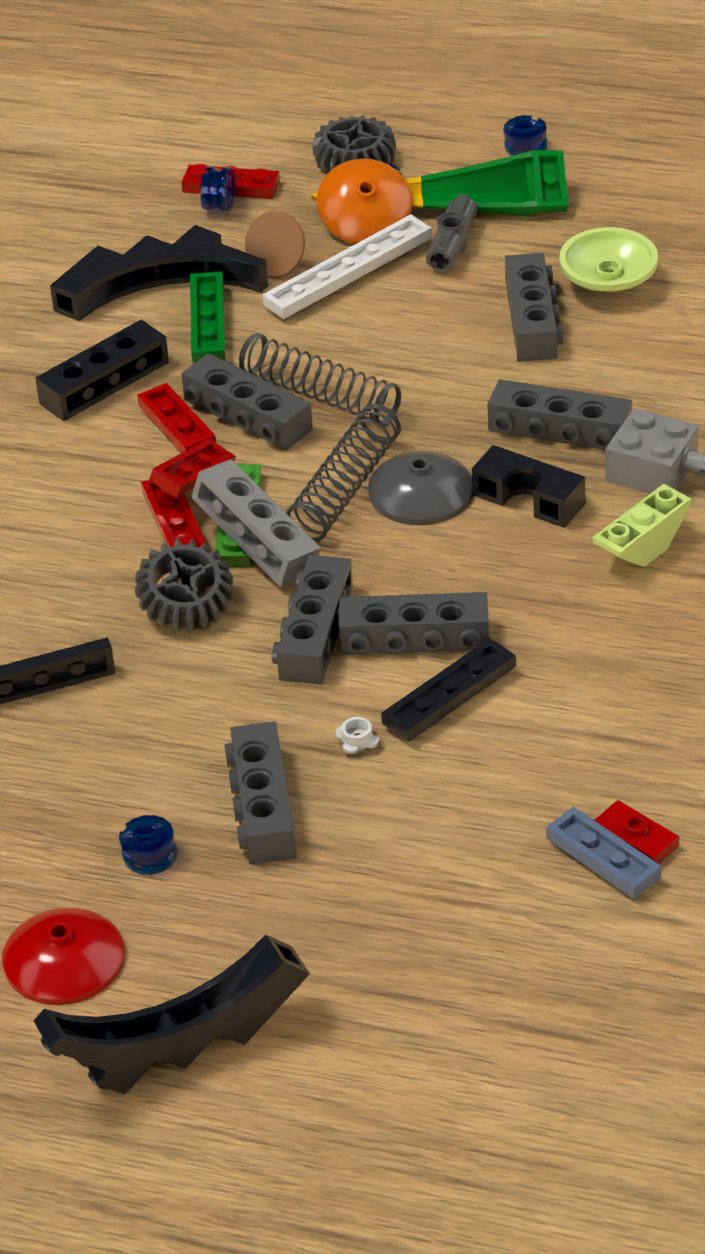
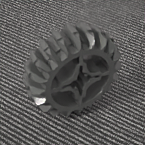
[312,115,396,174]
[135,538,233,633]

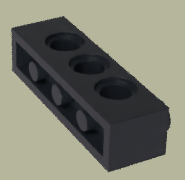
[35,319,169,422]

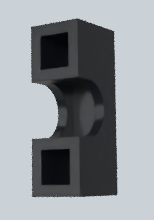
[472,445,586,528]

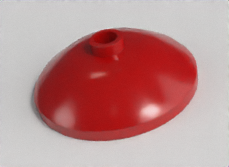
[2,908,124,1005]

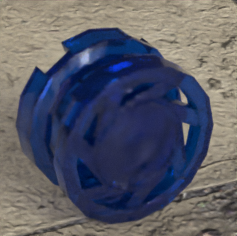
[503,115,548,156]
[200,166,236,212]
[119,815,177,875]

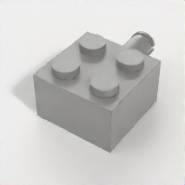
[605,408,705,494]

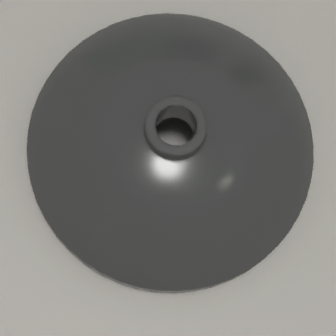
[368,451,473,525]

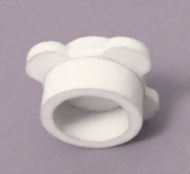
[335,717,379,754]

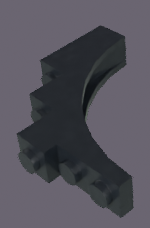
[50,225,268,321]
[33,935,310,1094]

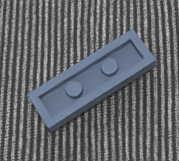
[546,806,661,899]

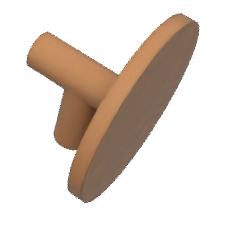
[245,211,305,277]

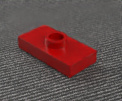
[594,800,680,864]

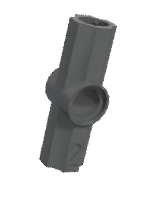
[426,194,478,273]

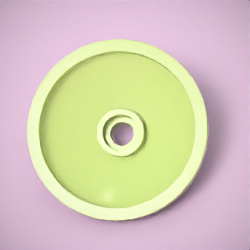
[559,227,658,292]

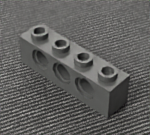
[505,253,563,362]
[181,353,313,450]
[487,379,632,450]
[272,554,353,684]
[339,592,489,654]
[224,721,297,864]

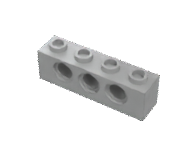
[191,460,321,587]

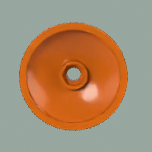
[317,159,412,244]

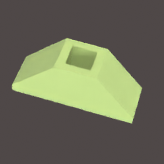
[593,484,692,567]

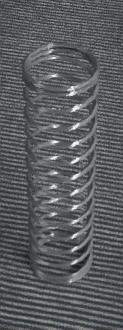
[239,333,401,426]
[286,404,401,542]

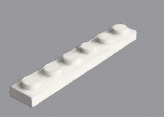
[262,214,432,319]

